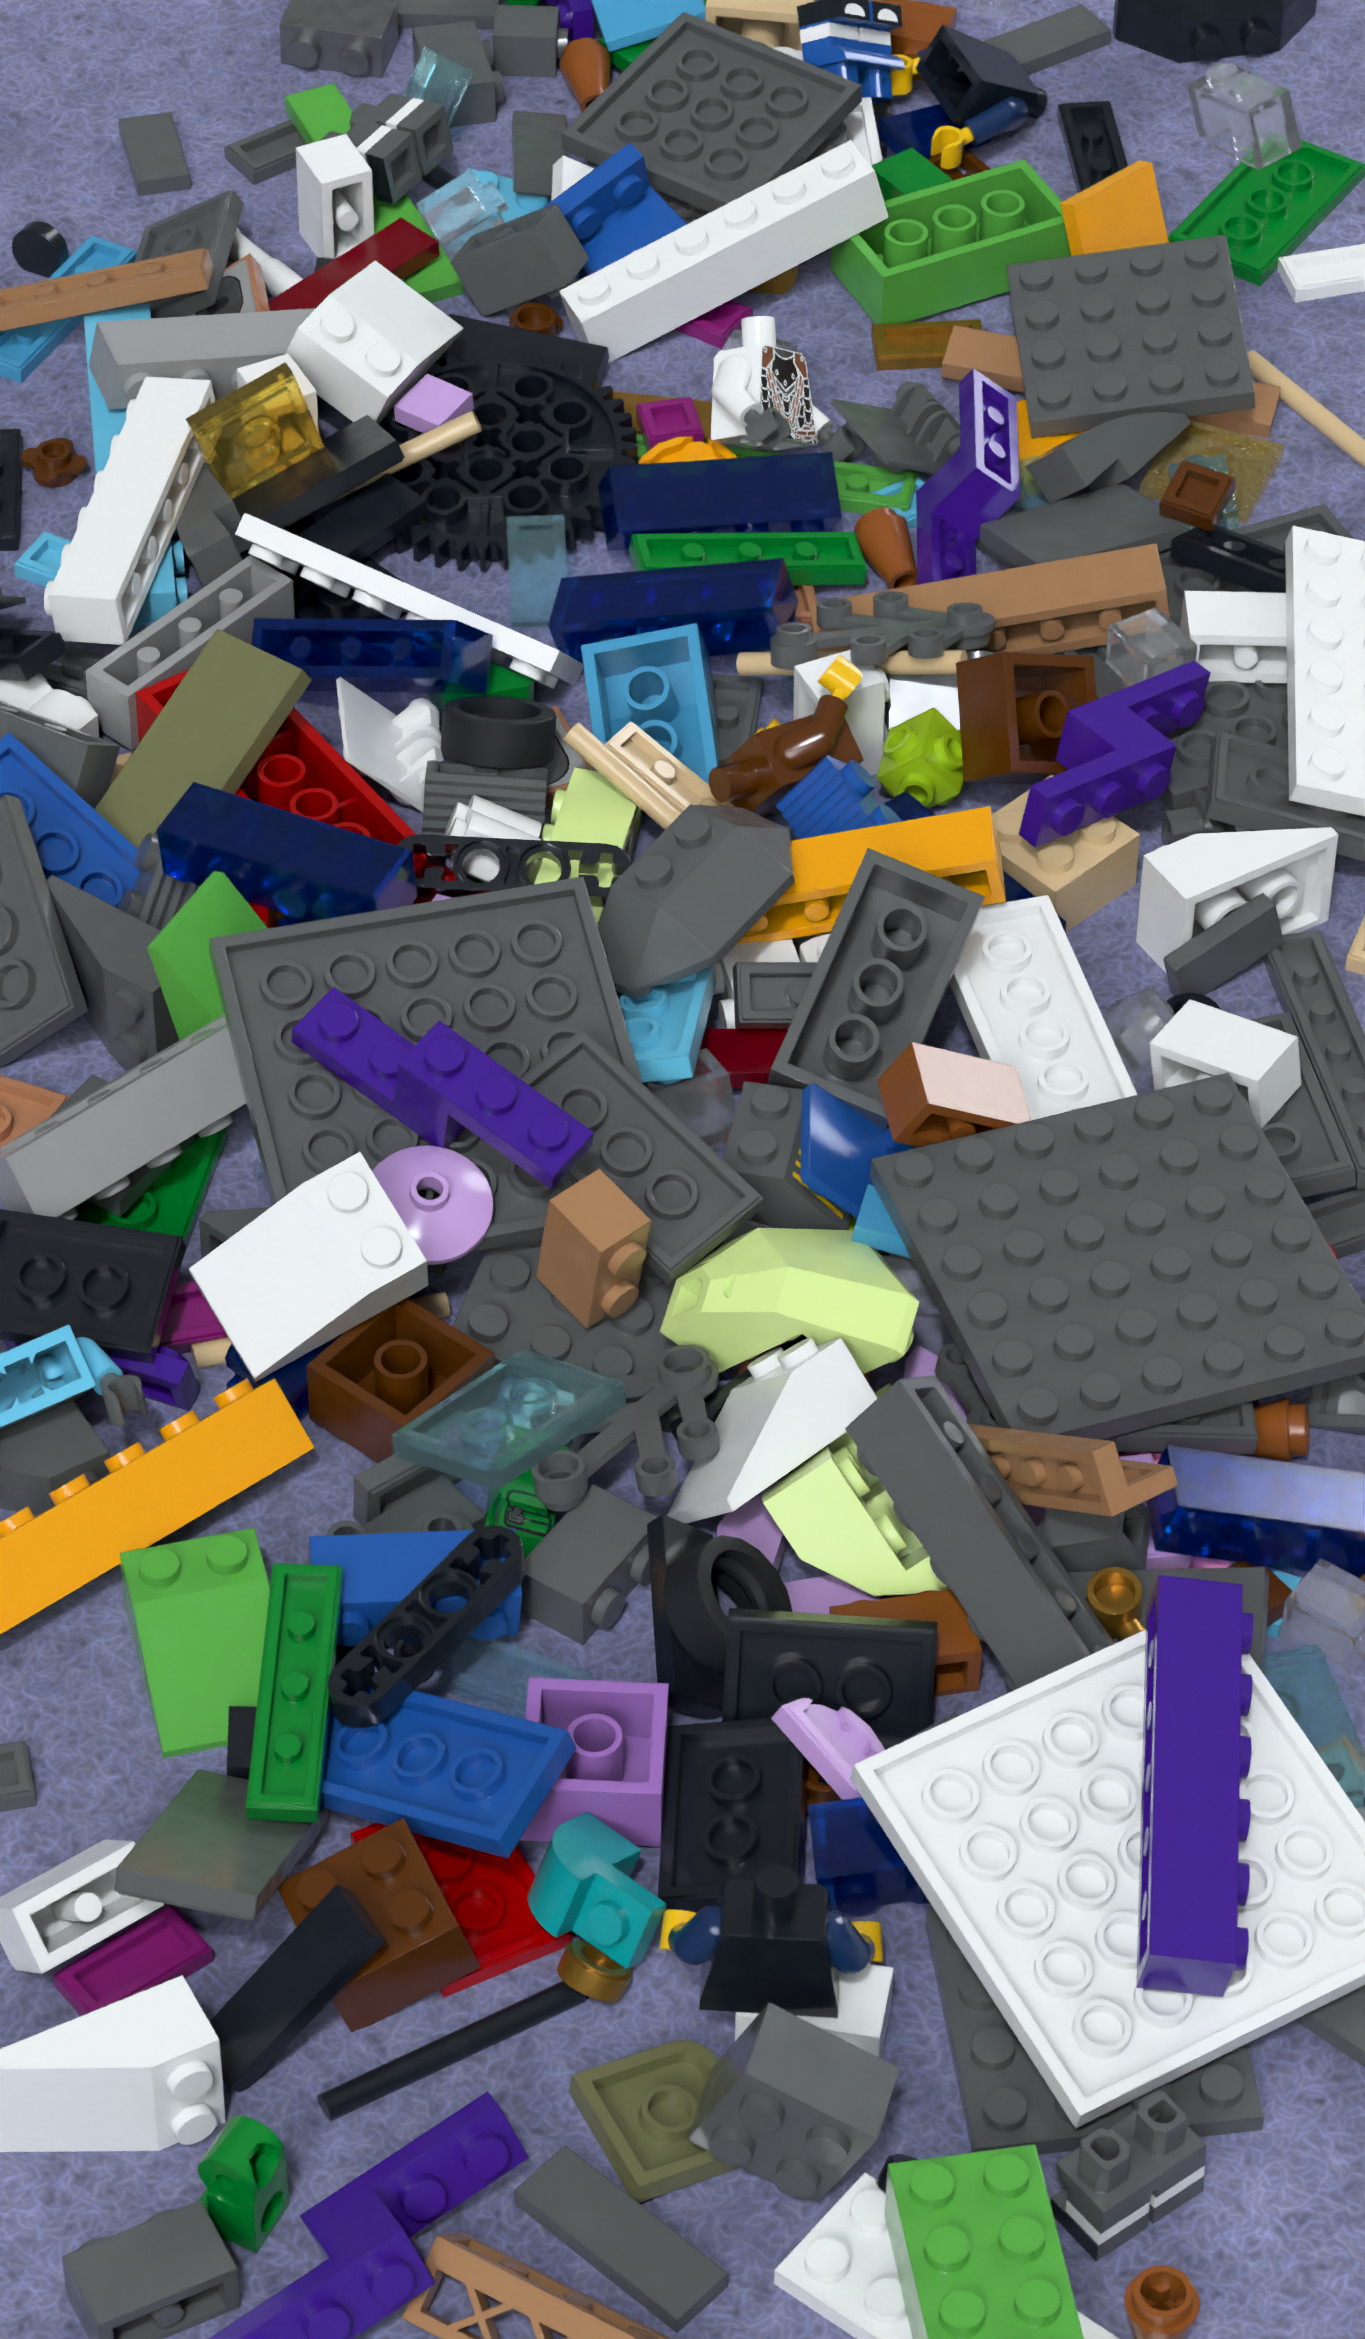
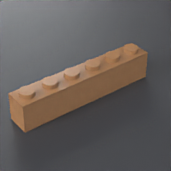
[809,543,1172,680]

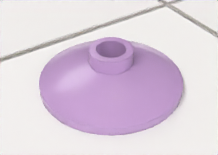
[372,1145,493,1265]

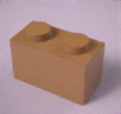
[536,1168,651,1329]

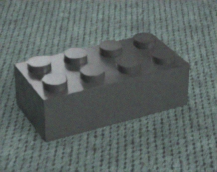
[767,848,985,1130]

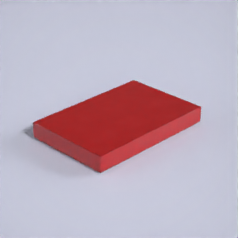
[350,1822,572,1998]

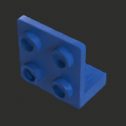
[544,143,687,276]
[800,1083,919,1219]

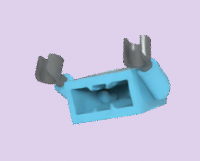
[0,1325,148,1431]

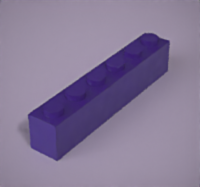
[1136,1575,1254,1997]

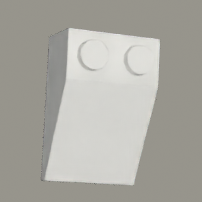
[285,261,464,424]
[1136,827,1338,974]
[189,1152,428,1382]
[667,1337,878,1524]
[0,1975,226,2152]

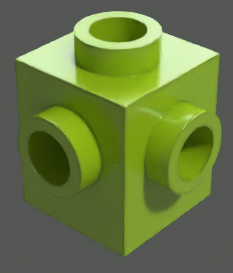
[876,707,964,813]

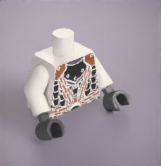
[711,316,866,462]

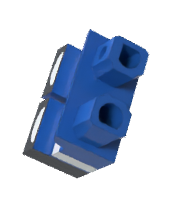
[797,0,905,104]

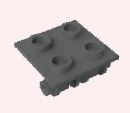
[830,381,960,477]

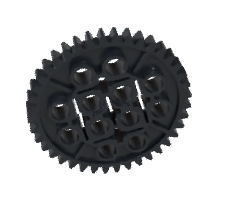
[346,348,638,572]

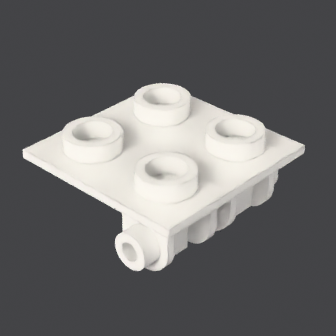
[336,677,444,813]

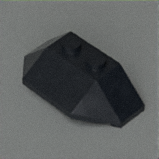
[1113,0,1316,63]

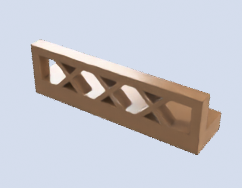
[968,1424,1178,1517]
[402,2232,671,2339]

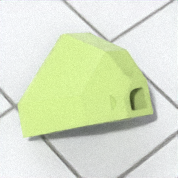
[660,1228,919,1374]
[761,1383,951,1596]

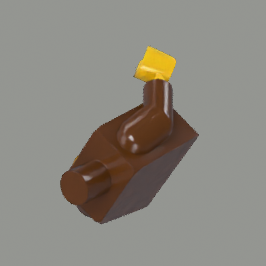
[709,655,864,817]

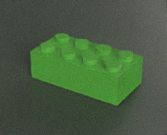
[830,159,1071,324]
[885,2144,1084,2339]

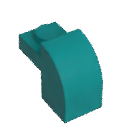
[528,1812,667,1970]

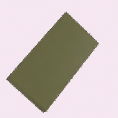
[94,629,312,849]

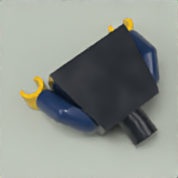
[890,25,1048,169]
[658,1864,883,2018]

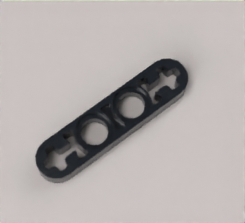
[391,834,632,907]
[328,1526,525,1728]

